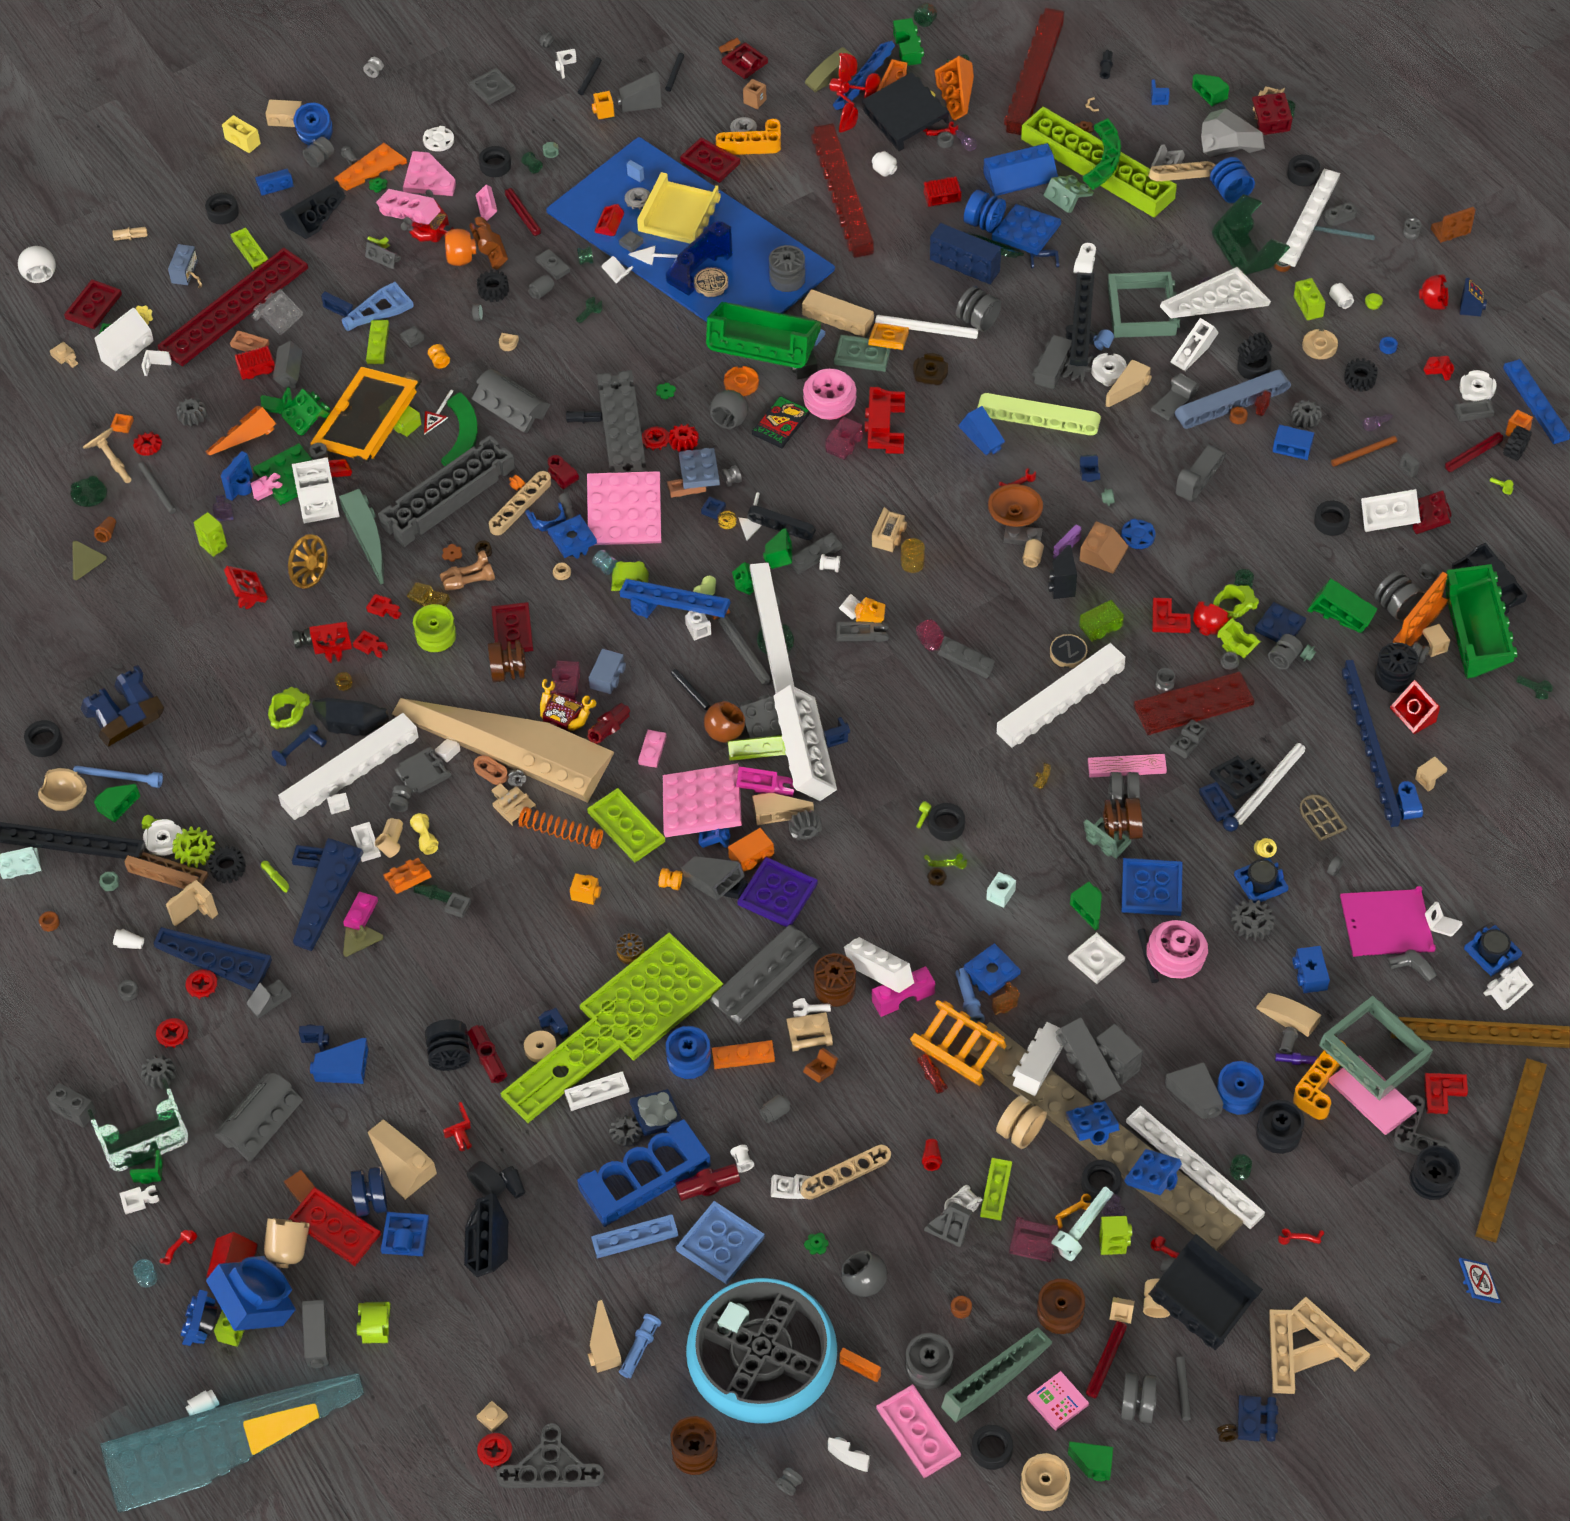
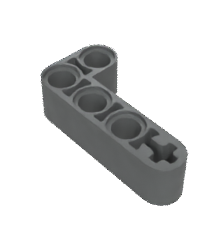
[1176,444,1226,502]

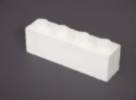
[844,937,914,993]
[1013,1022,1064,1096]

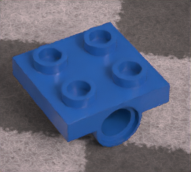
[221,451,253,501]
[1066,1101,1119,1145]
[1124,1149,1182,1195]
[381,1212,429,1256]

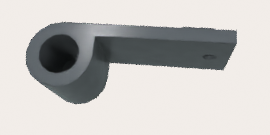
[1151,374,1200,420]

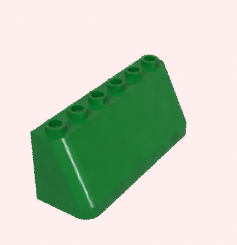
[706,302,821,368]
[1445,564,1517,679]

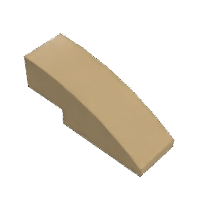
[1256,993,1321,1037]

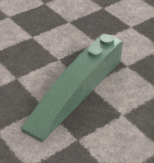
[339,489,384,585]
[941,1327,1052,1422]

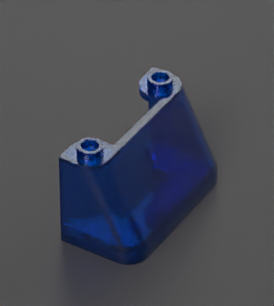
[666,221,733,296]

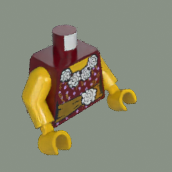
[540,679,596,732]

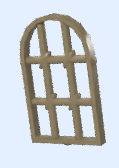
[1300,795,1347,841]

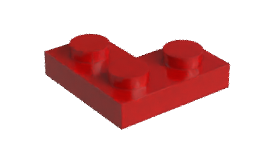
[1152,598,1191,633]
[1424,1073,1468,1114]

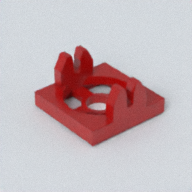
[224,566,268,609]
[309,622,352,663]

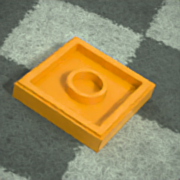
[868,323,909,350]

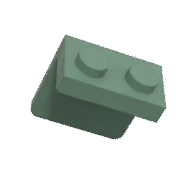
[1043,175,1094,213]
[1083,817,1131,859]

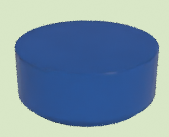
[1379,337,1398,354]

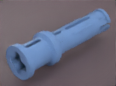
[955,968,985,1023]
[619,1314,662,1378]

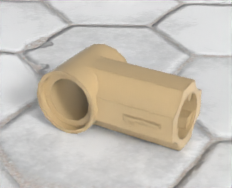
[374,818,403,858]

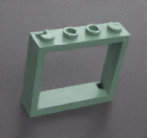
[1107,272,1180,338]
[1319,996,1433,1101]

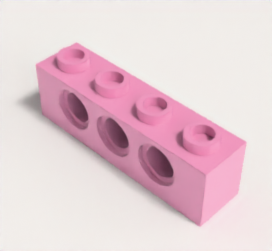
[376,189,441,224]

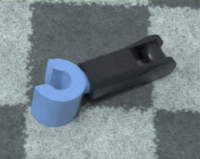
[1066,325,1114,351]

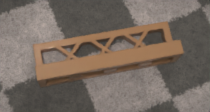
[124,852,208,889]

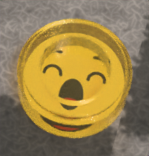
[718,511,736,529]

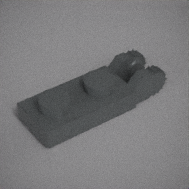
[836,622,889,642]

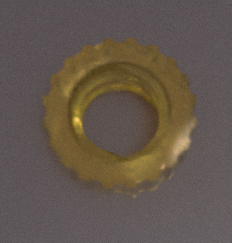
[335,672,352,691]

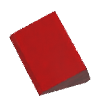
[1390,680,1440,734]
[206,1232,258,1278]

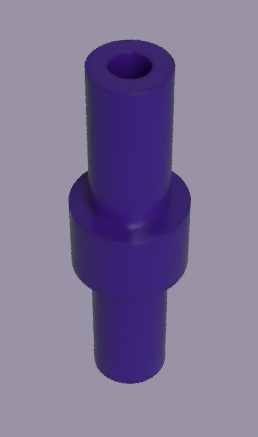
[1275,1052,1317,1065]

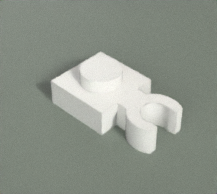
[120,1185,159,1214]

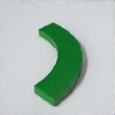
[1083,118,1121,190]
[441,392,478,466]

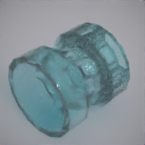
[592,550,618,575]
[133,1259,157,1288]

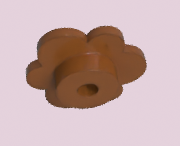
[1075,121,1093,133]
[442,544,462,562]

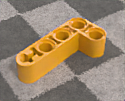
[716,119,781,155]
[1293,1040,1346,1120]

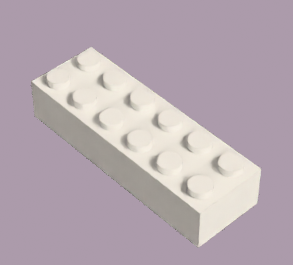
[773,685,837,801]

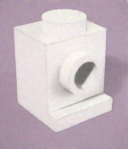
[685,611,711,641]

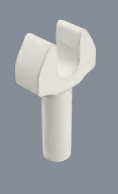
[793,998,831,1017]

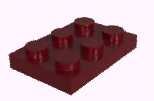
[680,137,740,183]
[64,279,122,330]
[491,602,533,652]

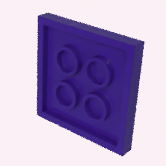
[737,857,818,927]

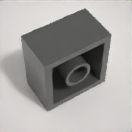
[1096,1024,1143,1085]

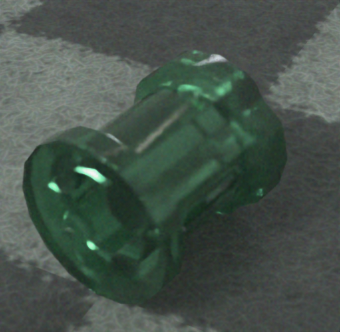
[521,152,543,174]

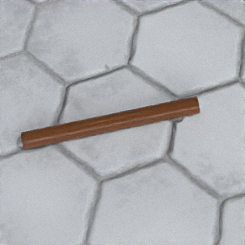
[1331,435,1397,467]

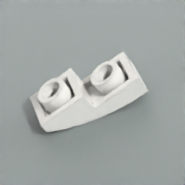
[771,1174,816,1199]
[828,1437,870,1472]

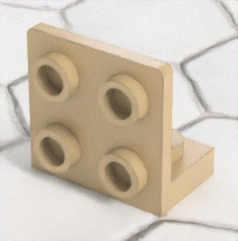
[166,880,218,926]

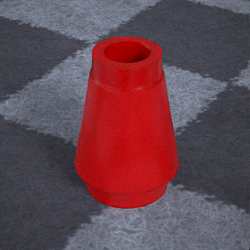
[922,1139,942,1171]

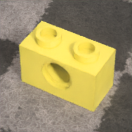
[222,115,261,153]

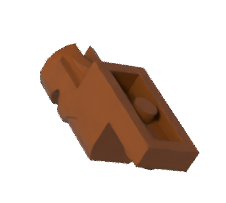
[469,217,508,270]

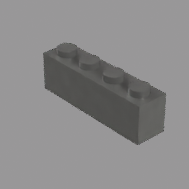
[1056,1017,1121,1103]

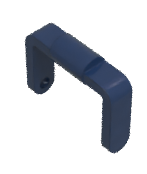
[1030,250,1059,268]

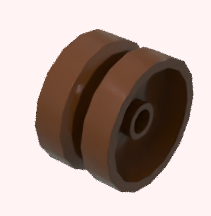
[1037,1279,1085,1334]

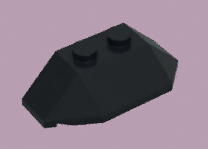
[312,698,389,736]
[464,1193,509,1277]

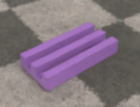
[1053,524,1081,559]

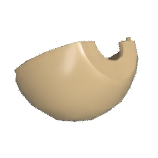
[38,768,87,811]

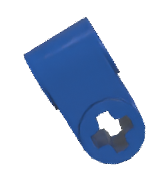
[1396,781,1423,820]

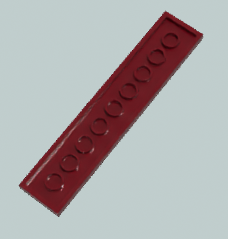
[157,248,308,367]

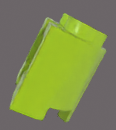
[611,561,649,591]
[1217,618,1260,658]
[357,1302,391,1343]

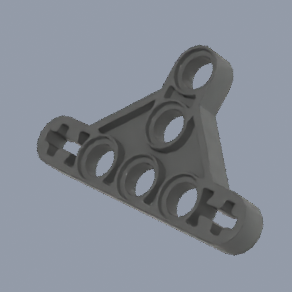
[496,1423,604,1488]

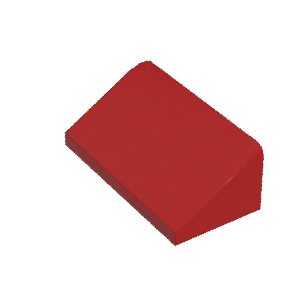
[595,204,624,236]

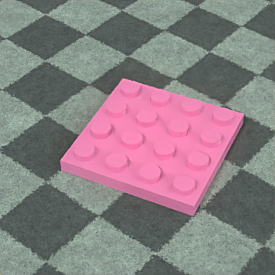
[587,471,661,545]
[663,763,742,837]

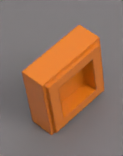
[110,414,134,433]

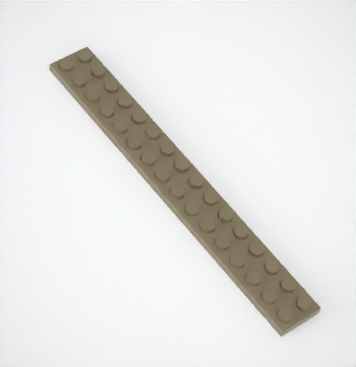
[968,1022,1243,1251]

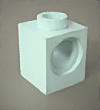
[987,872,1016,908]
[717,1302,750,1334]

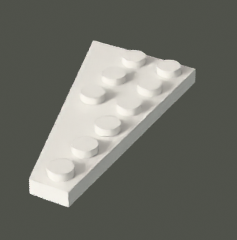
[1160,267,1271,318]

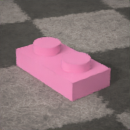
[476,185,497,221]
[638,730,667,768]

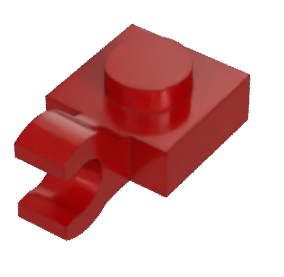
[366,594,402,619]

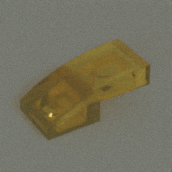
[407,582,450,606]

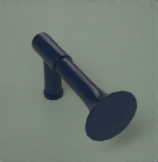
[272,724,327,766]

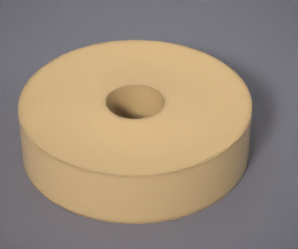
[524,1031,557,1063]

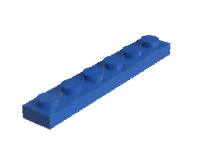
[833,41,895,110]
[1503,359,1570,445]
[619,579,730,618]

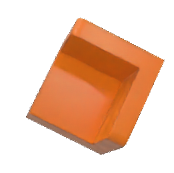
[1506,410,1533,437]

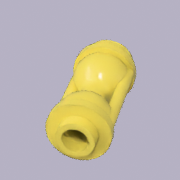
[410,813,439,855]

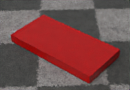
[288,1187,381,1266]

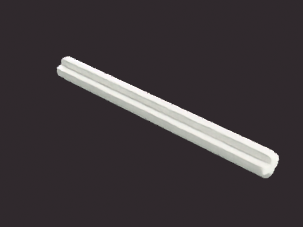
[875,315,978,339]
[1234,743,1305,825]

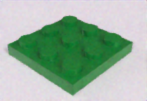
[253,443,312,506]

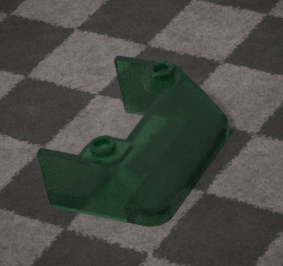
[1212,194,1290,275]
[87,1079,188,1172]

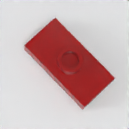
[328,459,352,478]

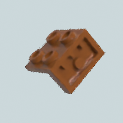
[1431,207,1476,243]

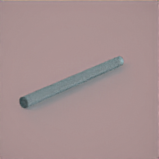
[1315,226,1375,240]

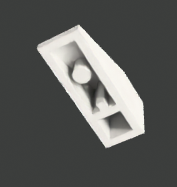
[1170,318,1219,371]

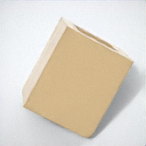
[1423,624,1450,657]
[1415,757,1447,791]

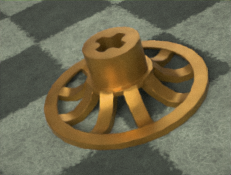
[288,534,328,589]

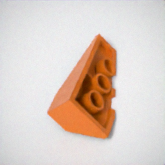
[935,56,974,121]
[205,406,276,455]

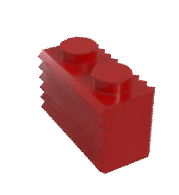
[924,176,962,207]
[235,346,275,380]

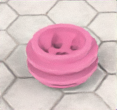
[803,368,857,420]
[1147,920,1208,979]

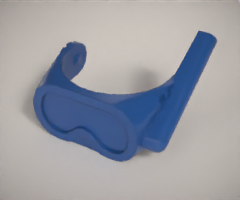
[525,503,566,531]

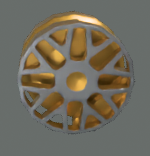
[616,933,645,964]

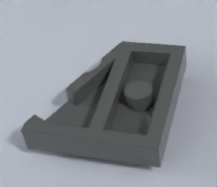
[924,1202,973,1247]

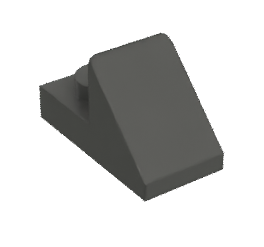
[246,979,291,1019]

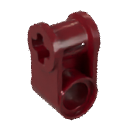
[548,455,579,489]

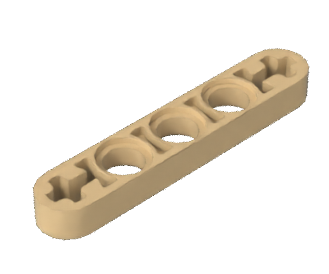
[1148,161,1216,181]
[489,471,551,535]
[800,1145,891,1200]

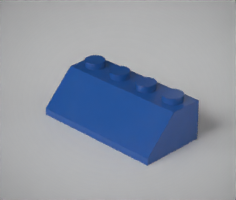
[983,143,1058,196]

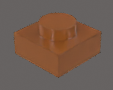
[718,37,740,53]

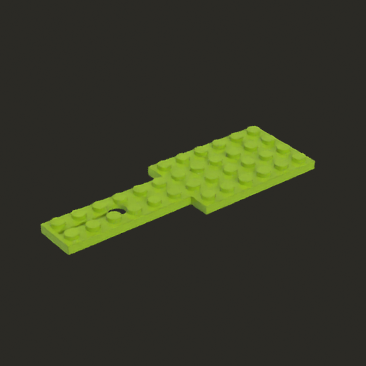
[501,933,723,1123]

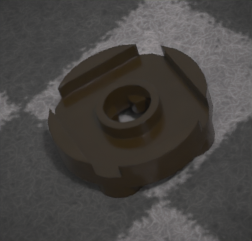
[913,353,948,385]

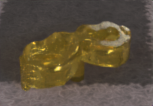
[1033,763,1051,789]

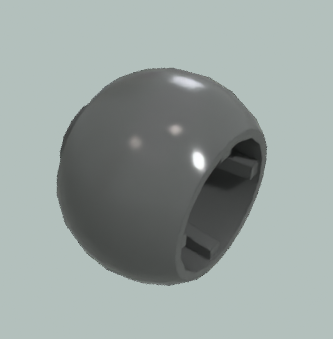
[710,390,748,429]
[841,1251,888,1297]

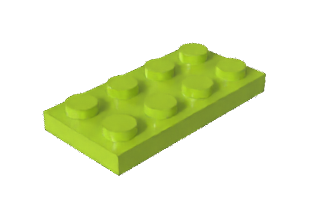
[587,788,666,863]

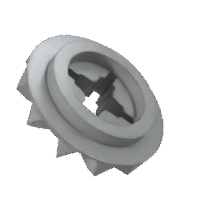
[730,117,757,132]
[625,188,650,210]

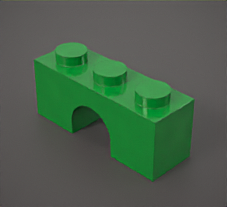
[893,18,924,66]

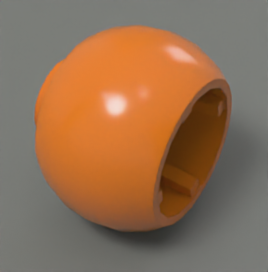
[445,228,476,266]

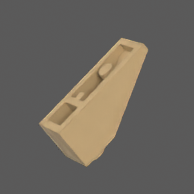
[1106,360,1152,407]
[752,793,814,825]
[588,1300,622,1373]

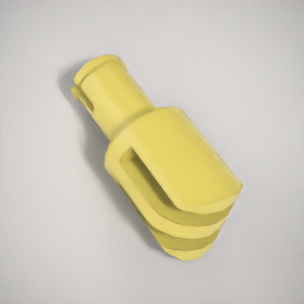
[1254,838,1277,858]

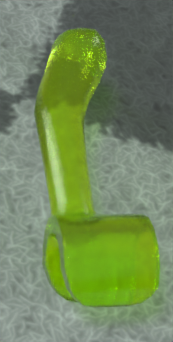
[924,853,967,869]

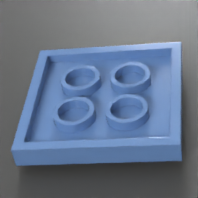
[676,1201,765,1285]

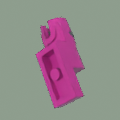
[736,767,794,798]

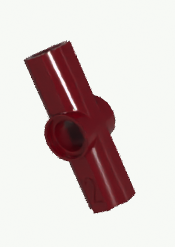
[587,703,630,744]
[468,1025,508,1083]
[675,1164,740,1201]

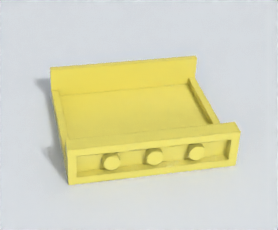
[637,172,721,245]

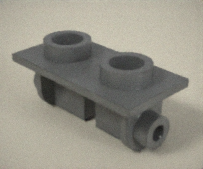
[365,241,401,269]

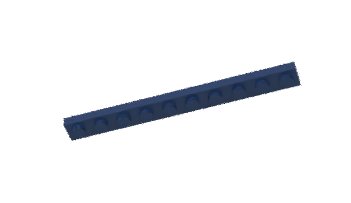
[1342,660,1401,827]

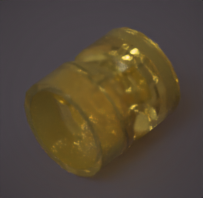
[901,538,925,573]

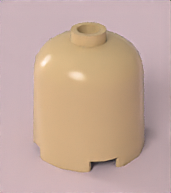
[264,1218,310,1268]

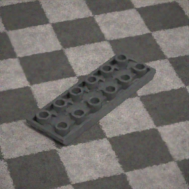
[710,924,822,1025]

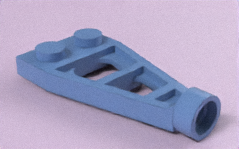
[342,282,414,331]

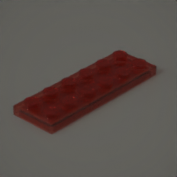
[1134,671,1255,735]

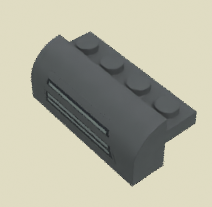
[472,369,551,433]
[214,1073,303,1161]

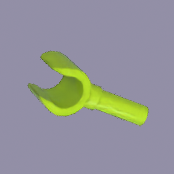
[368,236,390,249]
[1490,477,1514,495]
[916,801,932,829]
[142,815,170,830]

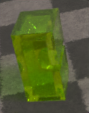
[1079,600,1124,642]

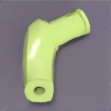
[693,576,716,596]

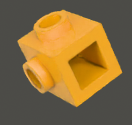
[592,91,614,120]
[855,597,885,623]
[570,873,601,905]

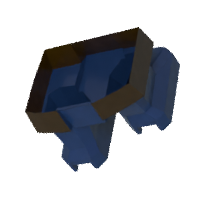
[81,665,164,747]

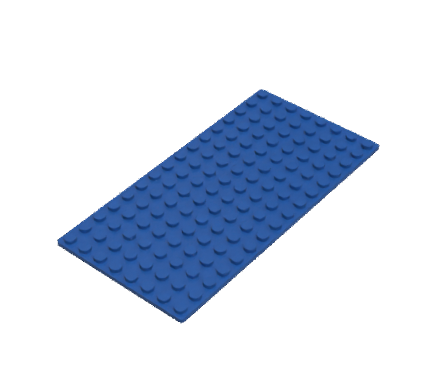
[546,137,835,322]

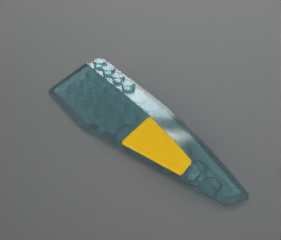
[100,1374,364,1513]

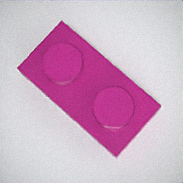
[343,892,378,930]

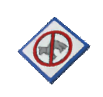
[1459,1258,1501,1303]

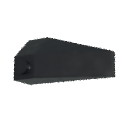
[280,181,346,239]

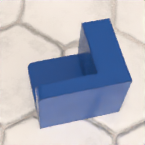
[1151,79,1169,105]

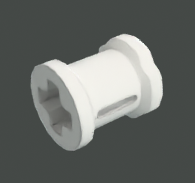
[820,554,841,572]
[730,1145,754,1172]

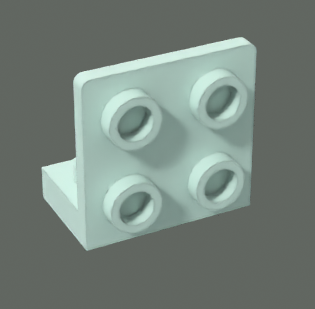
[0,847,41,879]

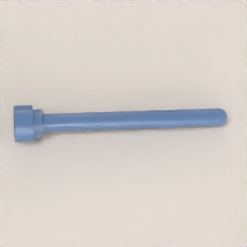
[73,766,163,788]

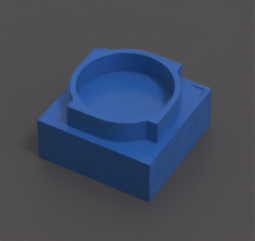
[206,1256,296,1331]

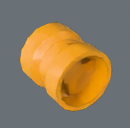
[428,344,450,369]
[659,868,682,890]

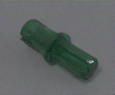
[414,882,452,903]

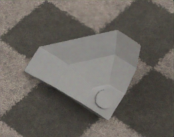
[1201,108,1265,157]

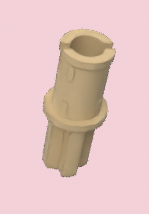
[113,227,148,241]

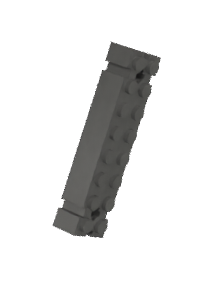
[597,370,647,473]
[378,435,515,547]

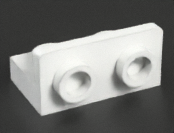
[1484,966,1533,1010]

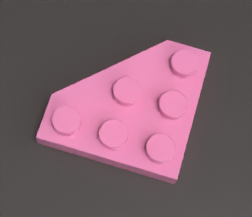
[403,151,456,196]

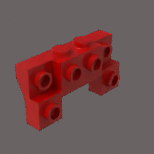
[865,387,905,454]

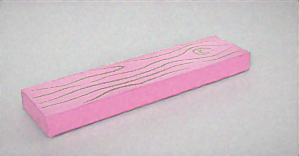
[1088,754,1167,777]

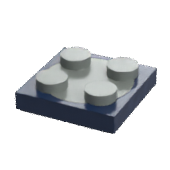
[629,1089,682,1136]

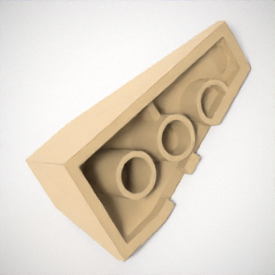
[368,1119,437,1200]

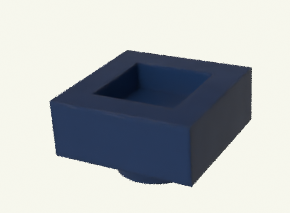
[701,497,726,520]

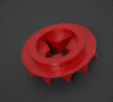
[642,426,669,451]
[133,432,162,456]
[185,969,218,999]
[156,1018,189,1048]
[477,1433,512,1468]

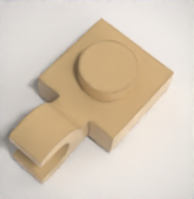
[50,342,78,368]

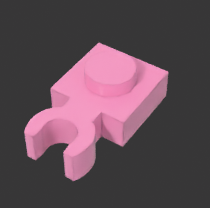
[251,473,282,501]

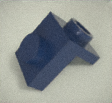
[1080,454,1100,482]
[299,1024,329,1052]

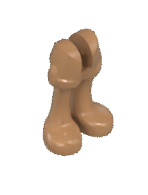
[439,550,495,590]

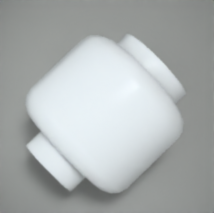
[872,151,897,177]

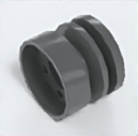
[769,245,806,292]
[956,286,1002,332]
[1374,571,1425,621]

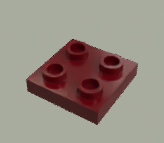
[722,42,768,79]
[1412,490,1452,534]

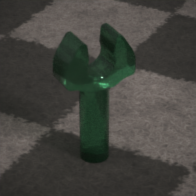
[576,297,603,323]
[1516,675,1553,699]

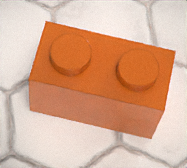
[728,828,774,872]

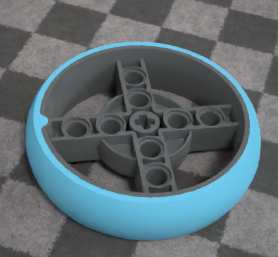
[686,1278,837,1423]

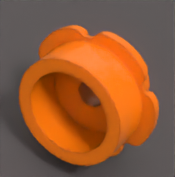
[509,475,525,491]

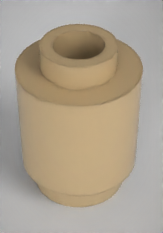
[1023,539,1044,568]

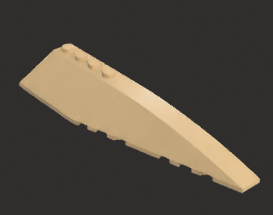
[392,698,614,803]

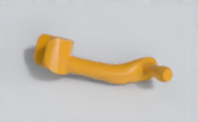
[1055,1194,1091,1229]

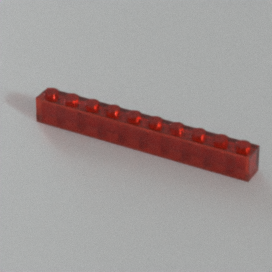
[1004,8,1064,135]
[811,123,874,258]

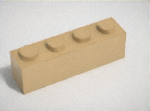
[802,289,874,338]

